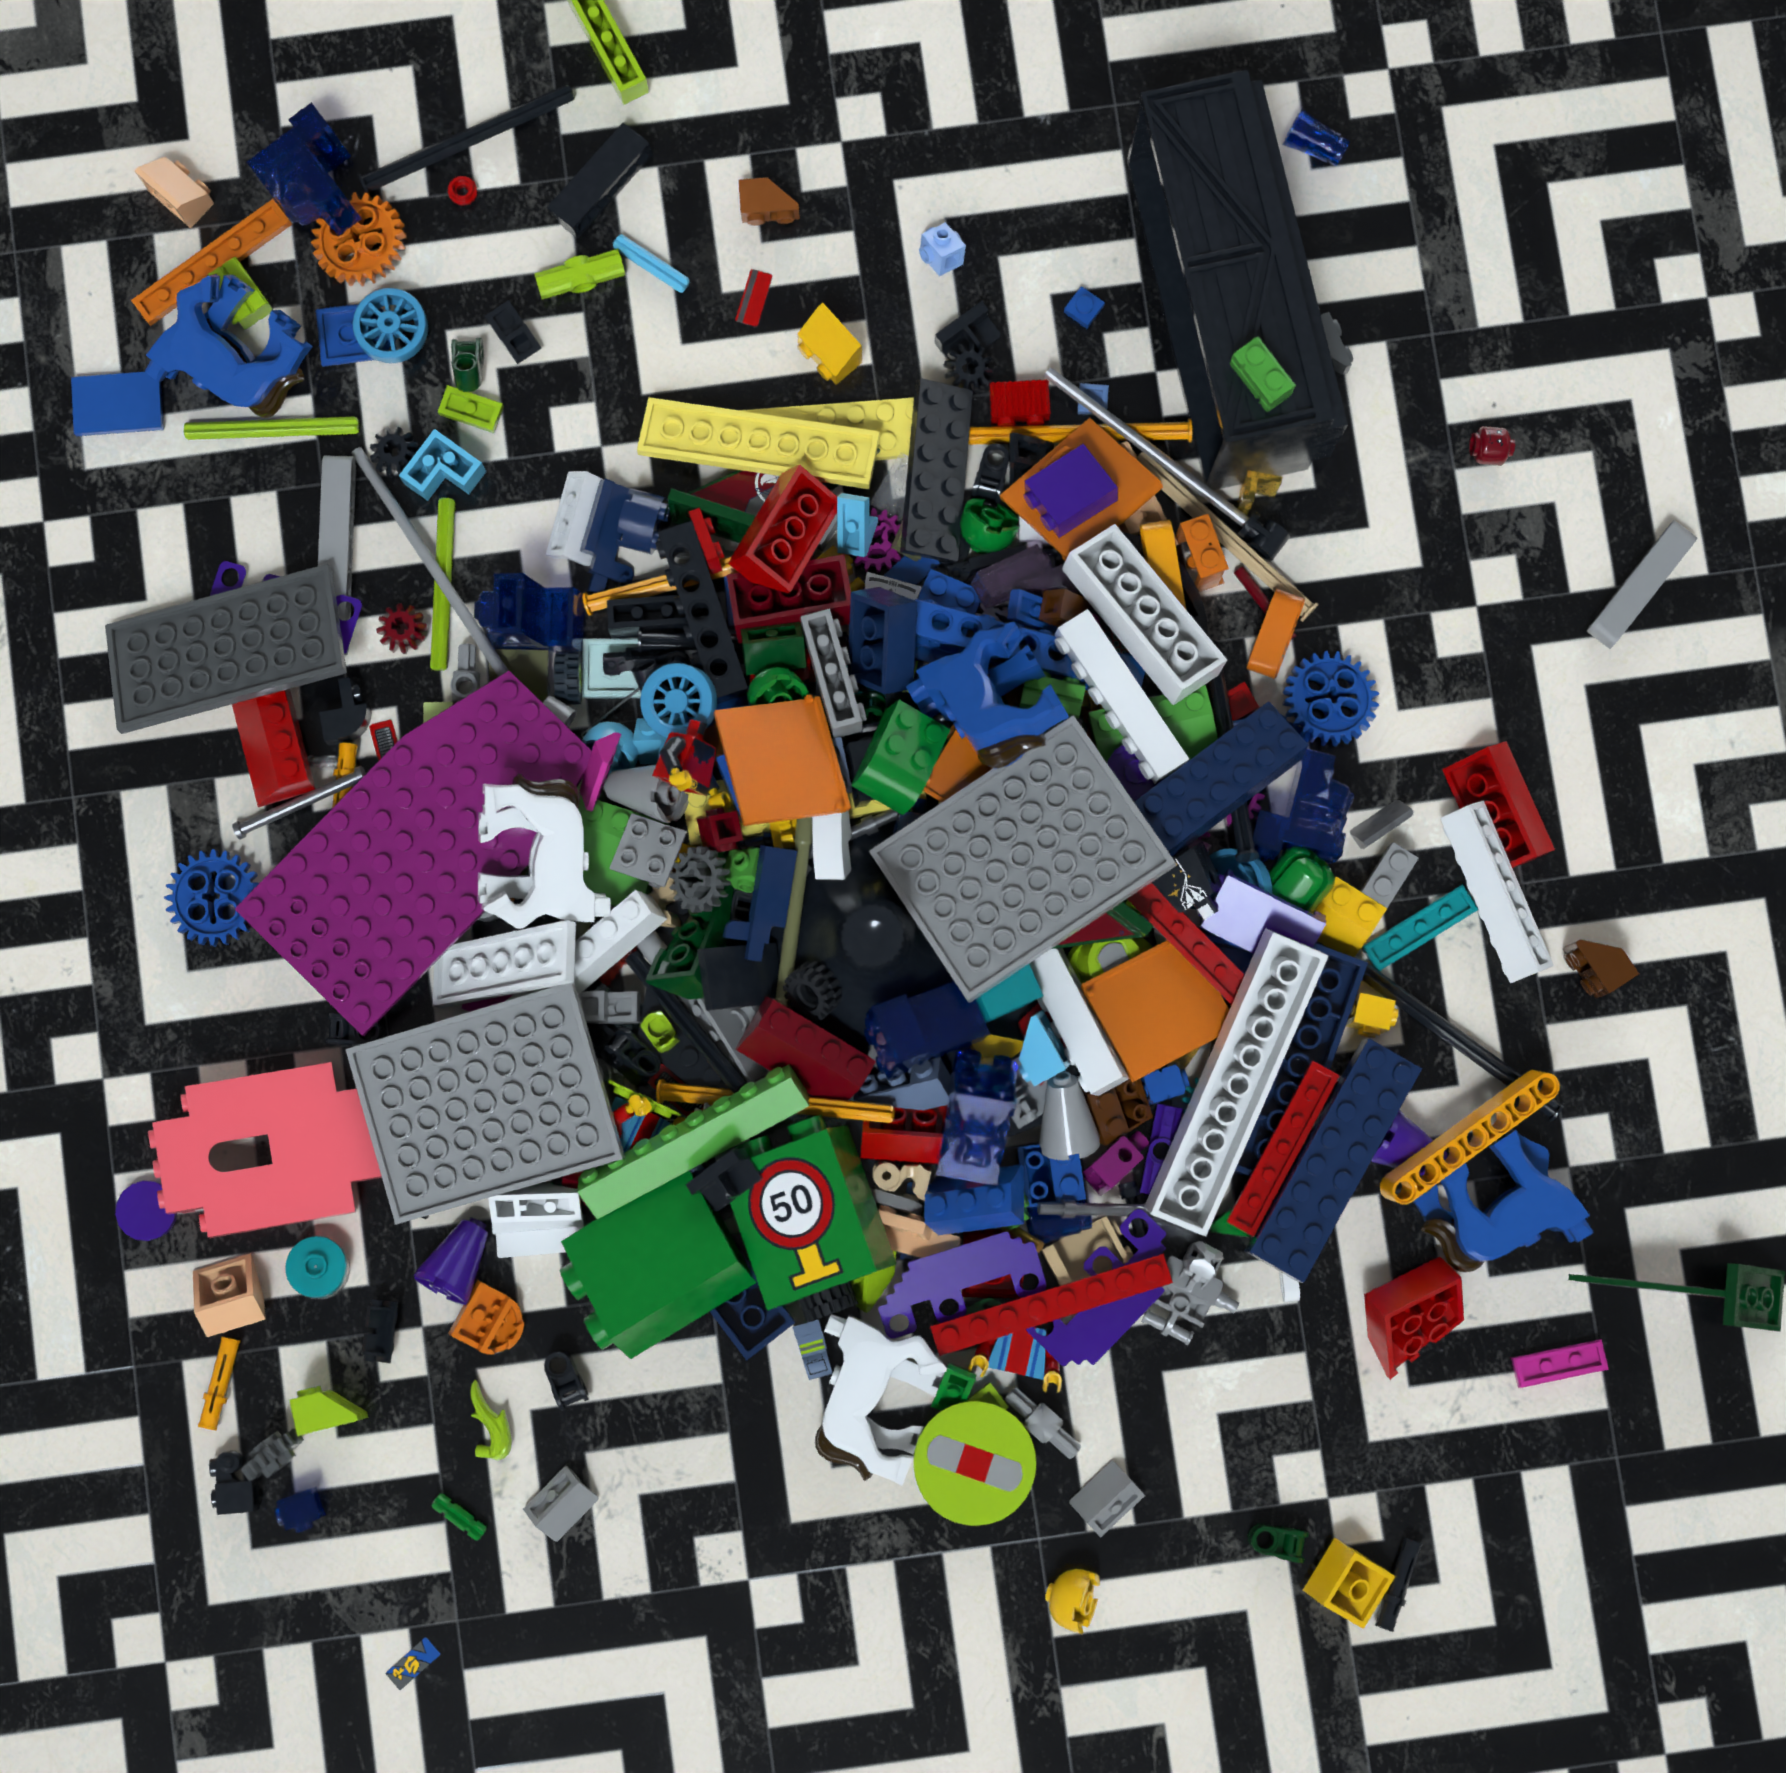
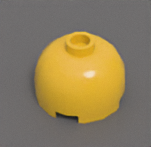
[1045,1569,1100,1634]

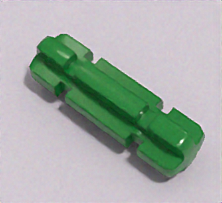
[432,1494,487,1541]

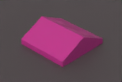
[579,732,622,812]

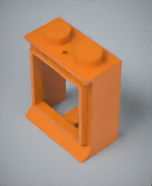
[1175,513,1229,592]

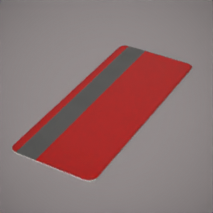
[735,269,773,327]

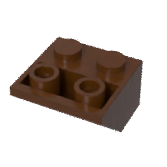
[1562,940,1639,998]
[1078,1077,1153,1146]

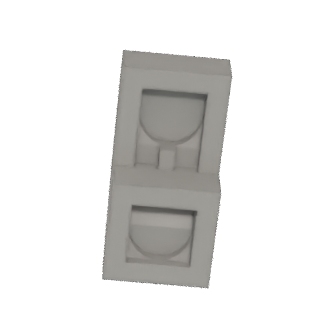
[578,990,641,1024]

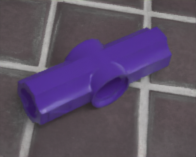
[1140,1103,1183,1195]

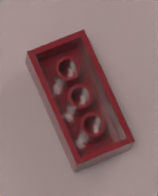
[726,554,851,644]

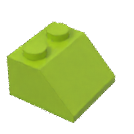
[289,1386,368,1436]

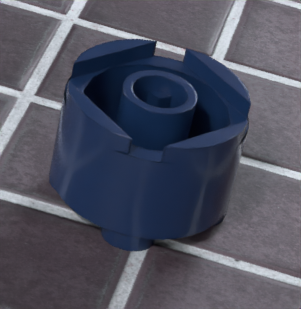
[616,488,671,555]

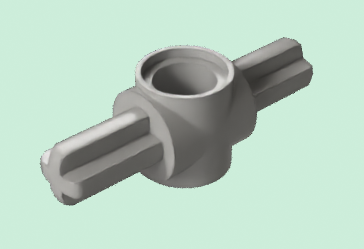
[450,644,481,703]
[1005,1387,1081,1459]

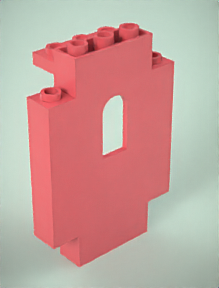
[148,1062,382,1238]

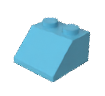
[1018,1009,1071,1086]

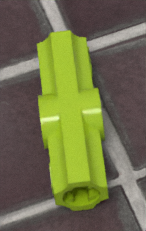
[534,249,626,299]

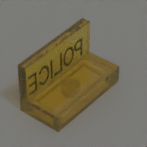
[1237,470,1283,515]

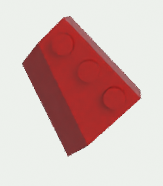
[1364,1256,1464,1380]

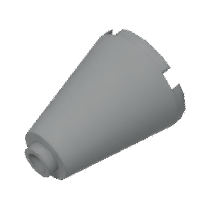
[604,765,689,823]
[1039,1071,1100,1161]

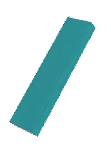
[1361,885,1478,971]

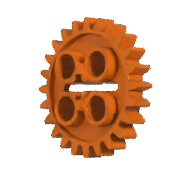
[311,192,406,286]

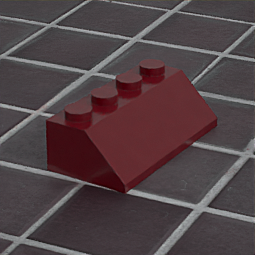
[735,997,876,1101]

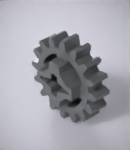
[669,846,731,913]
[241,1428,304,1481]

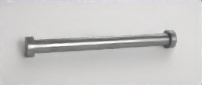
[232,766,366,840]

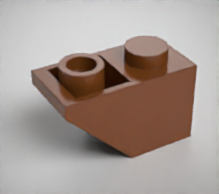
[738,178,800,226]

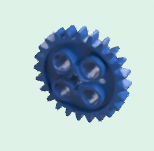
[1282,651,1379,747]
[164,849,259,947]

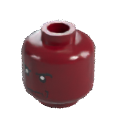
[1469,426,1515,466]

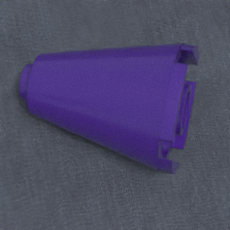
[1371,1110,1447,1176]
[414,1217,488,1306]

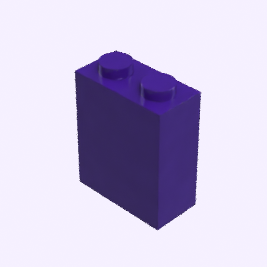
[1023,444,1118,538]

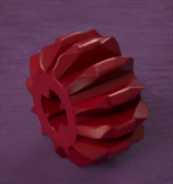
[376,603,428,654]

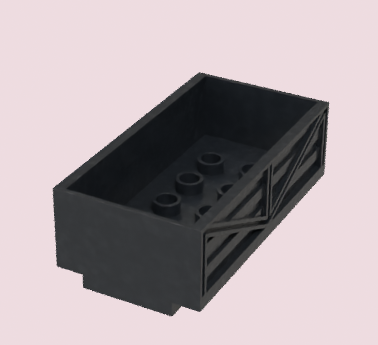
[1126,70,1348,490]

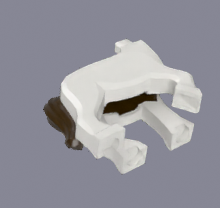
[478,773,611,929]
[815,1314,947,1486]

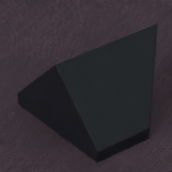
[1008,432,1054,487]

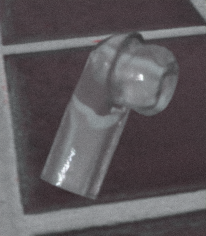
[308,755,338,779]

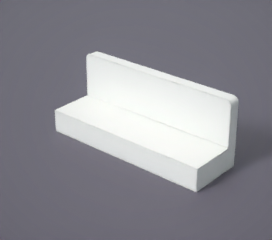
[546,471,603,566]
[492,1214,586,1258]

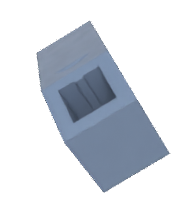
[854,1057,954,1110]

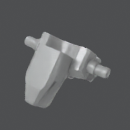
[1141,1241,1239,1346]

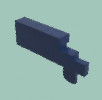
[580,478,634,593]
[723,845,797,962]

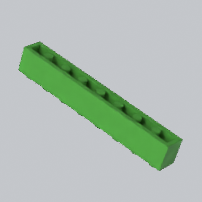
[578,1064,809,1219]

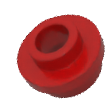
[448,176,477,205]

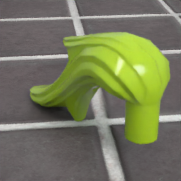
[471,1380,512,1461]

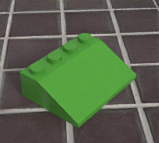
[1087,685,1218,778]
[578,794,670,907]

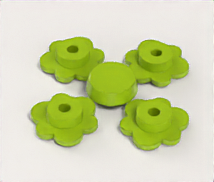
[608,1080,682,1119]

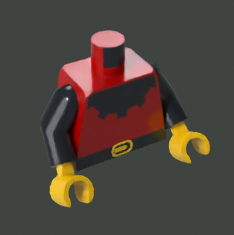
[652,719,732,809]

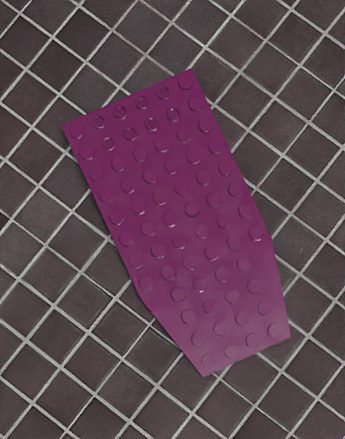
[235,671,592,1036]

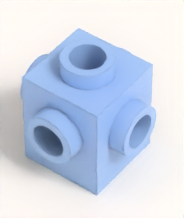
[919,222,966,276]

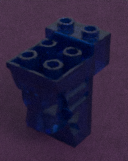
[247,102,362,236]
[474,573,584,653]
[1251,749,1354,865]
[864,982,990,1080]
[936,1049,1018,1186]

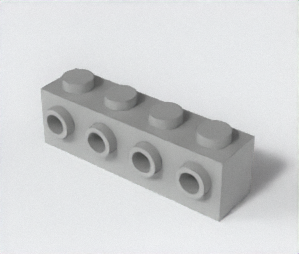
[800,609,866,738]

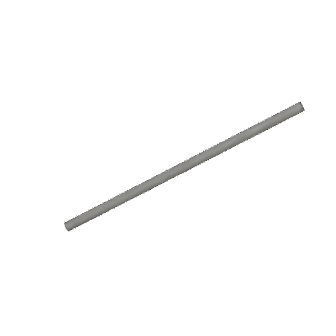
[352,447,509,677]

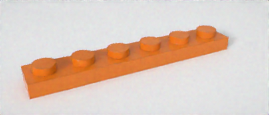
[131,199,292,326]

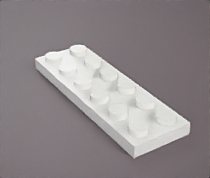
[432,920,576,1008]

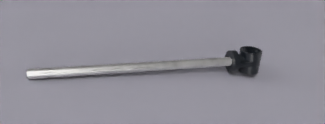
[1044,367,1290,561]

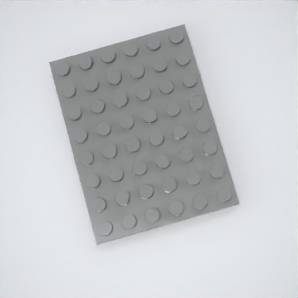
[869,715,1177,1003]
[345,982,625,1225]

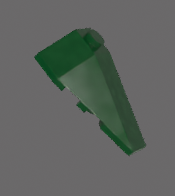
[645,885,734,1000]

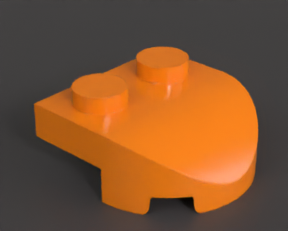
[448,1280,524,1355]

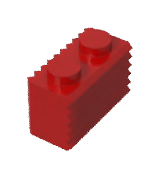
[989,379,1050,427]

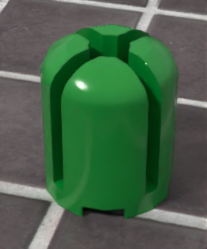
[1268,846,1335,913]

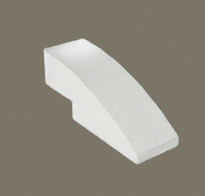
[812,781,852,880]

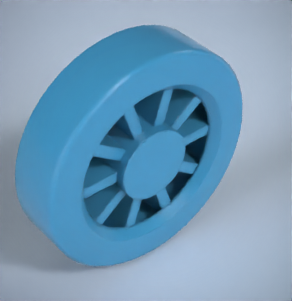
[353,288,428,364]
[640,663,717,738]

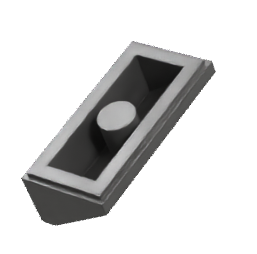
[1350,800,1414,850]

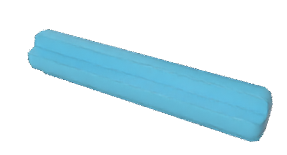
[613,234,690,293]

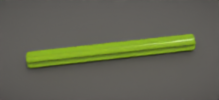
[184,417,359,440]
[430,498,455,671]

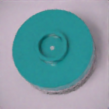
[285,1236,350,1300]

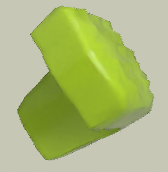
[640,1010,679,1053]

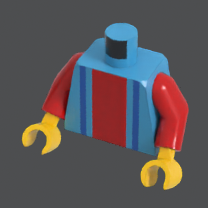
[611,1095,686,1152]
[967,1327,1062,1392]

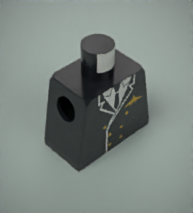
[1152,842,1222,920]

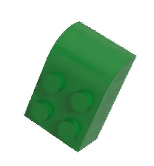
[851,700,951,815]

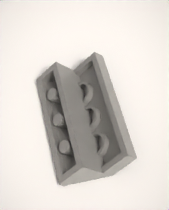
[674,994,770,1083]

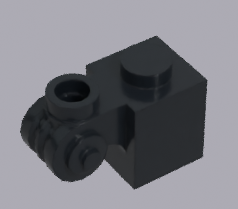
[209,1450,260,1515]

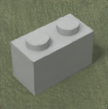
[1360,842,1419,908]

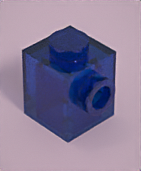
[274,1487,326,1533]

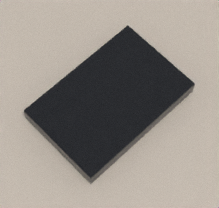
[697,943,779,1011]

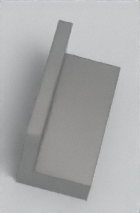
[1069,1461,1145,1537]
[523,1465,599,1542]

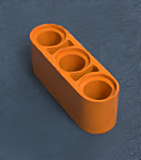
[1247,588,1305,679]

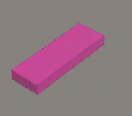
[1511,1339,1609,1388]

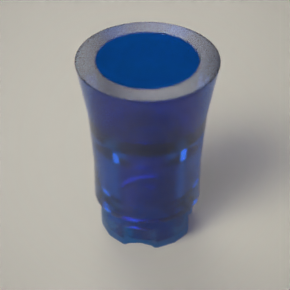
[1282,108,1350,166]
[1025,1200,1092,1245]

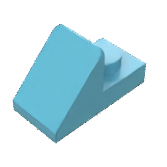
[837,493,878,557]

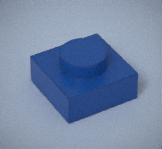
[1064,286,1105,329]

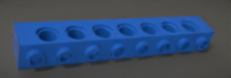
[915,599,1145,691]

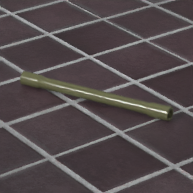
[774,817,813,1009]

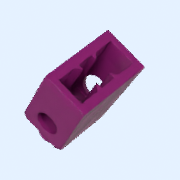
[1082,1131,1149,1196]

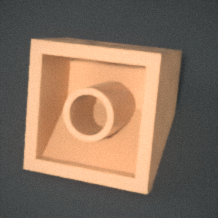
[135,156,214,229]
[193,1253,265,1337]

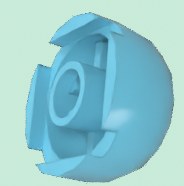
[582,722,639,776]

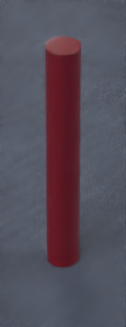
[1233,566,1297,640]

